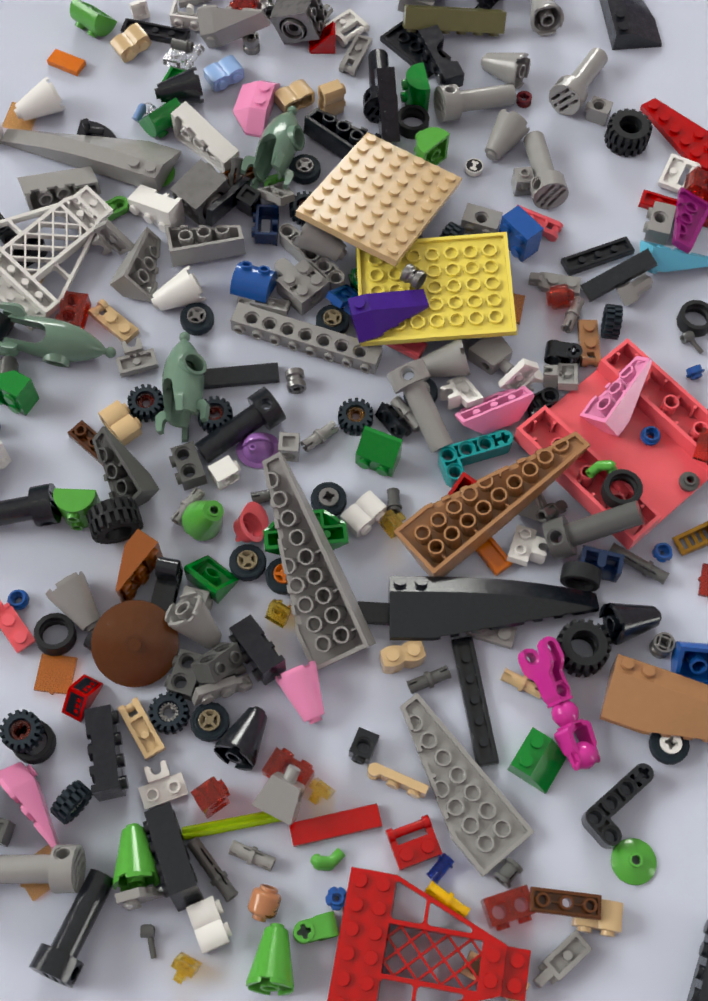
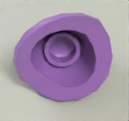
[236,432,279,468]

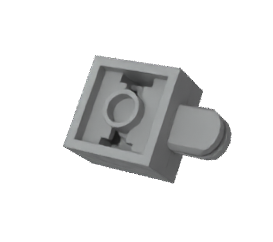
[274,258,330,316]

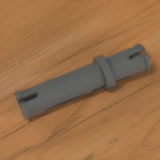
[609,542,670,584]
[186,837,239,902]

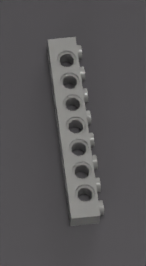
[230,302,383,375]

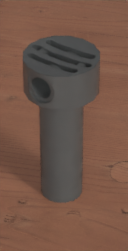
[543,500,645,561]

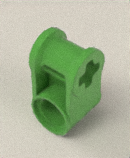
[293,911,339,944]

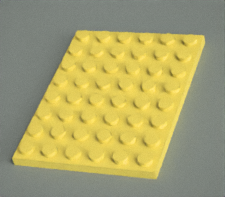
[356,232,517,347]

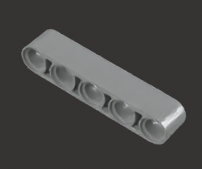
[279,223,345,290]

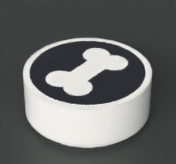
[465,158,483,177]

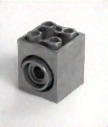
[270,0,328,44]
[170,159,230,226]

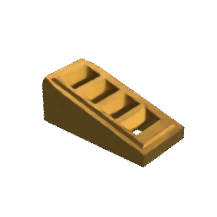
[672,521,708,556]

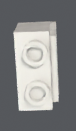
[170,0,207,31]

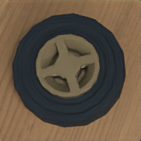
[316,305,349,334]
[229,544,266,581]
[190,702,230,742]

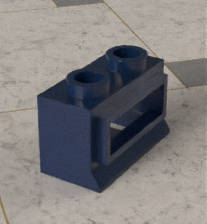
[251,204,279,246]
[578,545,625,583]

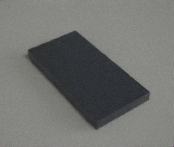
[380,21,451,78]

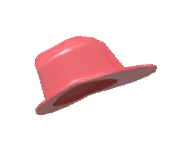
[233,502,269,543]

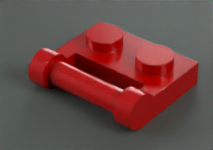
[385,815,443,871]

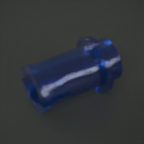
[426,853,454,884]

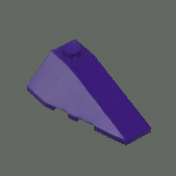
[348,289,429,343]

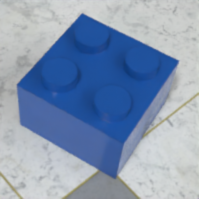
[499,205,544,262]

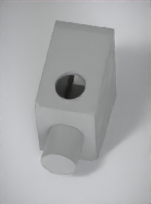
[467,336,514,375]
[252,764,305,825]

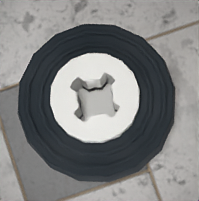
[649,733,690,765]

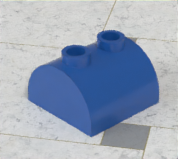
[230,261,278,303]
[671,641,708,685]

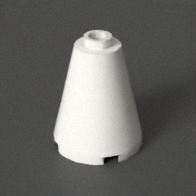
[14,77,66,121]
[151,266,206,311]

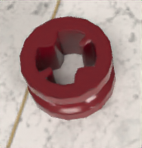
[516,91,532,108]

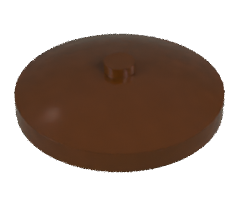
[91,600,179,687]

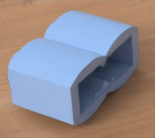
[203,55,244,92]

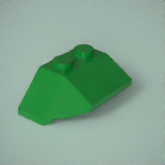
[263,509,349,555]

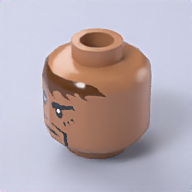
[248,884,281,922]

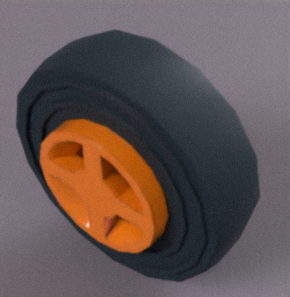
[265,558,288,595]

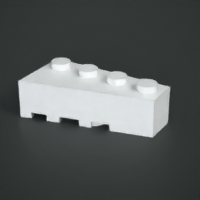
[171,101,239,173]

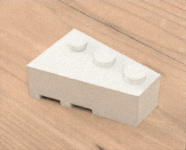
[127,185,186,233]

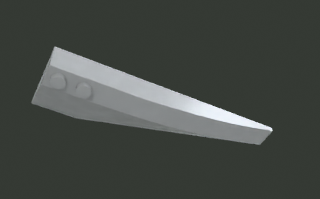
[0,128,182,193]
[262,452,376,670]

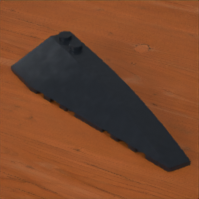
[599,0,662,50]
[388,576,599,641]

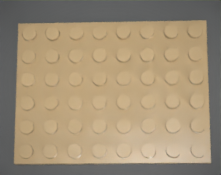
[295,132,462,267]

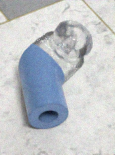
[132,102,156,122]

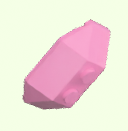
[233,80,280,138]
[455,386,534,435]

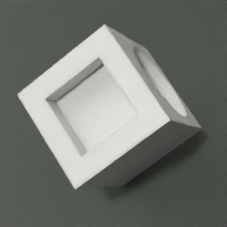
[208,455,241,491]

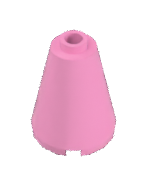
[275,660,325,725]

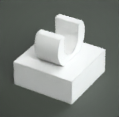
[129,0,150,20]

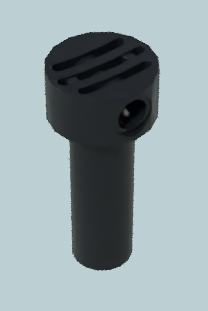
[363,49,398,124]
[195,387,286,463]
[0,483,62,527]
[29,869,113,988]

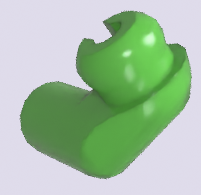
[264,174,284,187]
[585,460,617,478]
[310,848,346,871]

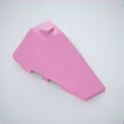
[580,356,652,437]
[0,762,59,849]

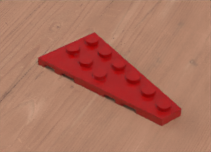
[640,98,708,181]

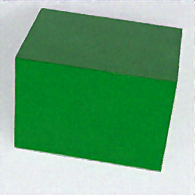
[184,555,239,604]

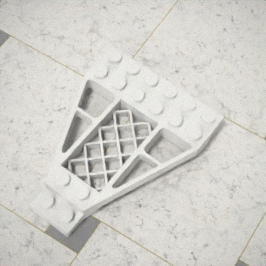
[0,185,113,332]

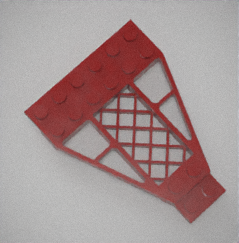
[327,867,531,1001]

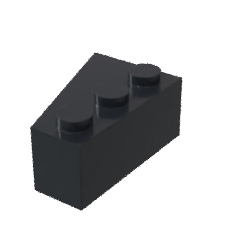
[228,614,286,685]

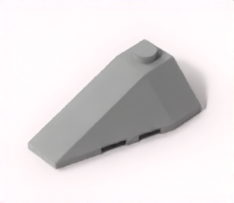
[197,5,271,48]
[110,227,161,302]

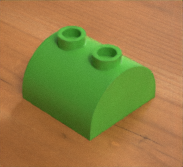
[70,0,117,38]
[414,127,450,165]
[53,488,101,530]

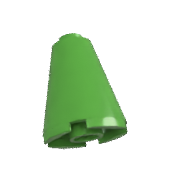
[182,500,224,541]
[112,823,160,892]
[246,923,294,996]

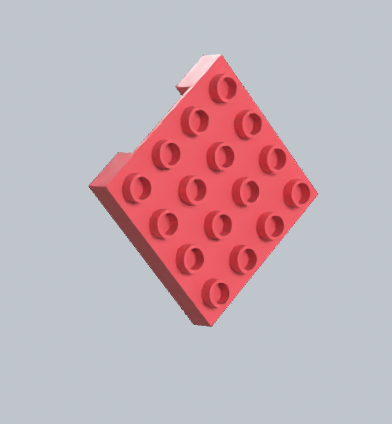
[513,338,708,550]

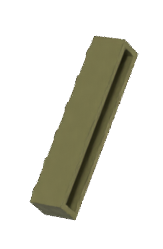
[402,4,507,36]

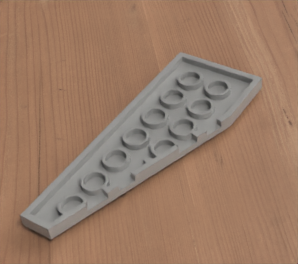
[400,693,534,877]

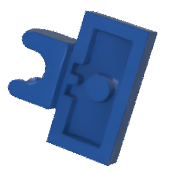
[326,284,358,316]

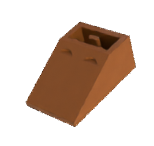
[115,529,163,602]

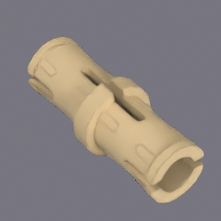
[500,668,541,699]

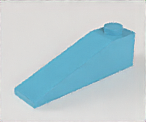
[640,240,708,274]

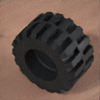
[604,108,653,157]
[86,497,144,544]
[556,619,612,677]

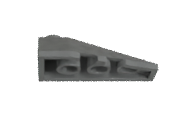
[92,427,159,507]

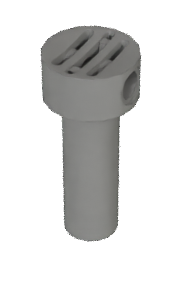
[549,48,608,115]
[433,84,516,122]
[523,131,569,209]
[387,358,453,453]
[0,844,86,893]

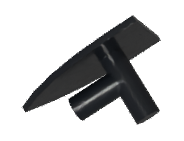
[77,118,117,138]

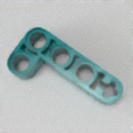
[438,430,513,488]

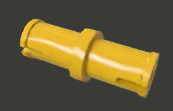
[424,880,471,918]

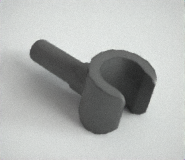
[680,331,704,354]
[140,924,157,959]

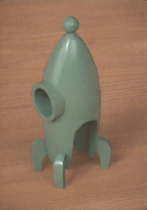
[241,106,305,190]
[0,302,116,368]
[155,332,210,442]

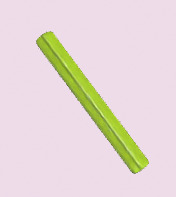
[182,811,281,840]

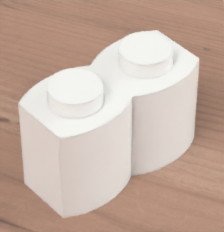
[340,490,387,538]
[186,896,232,954]

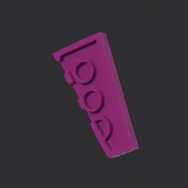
[672,187,708,254]

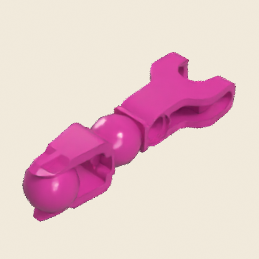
[518,636,600,771]

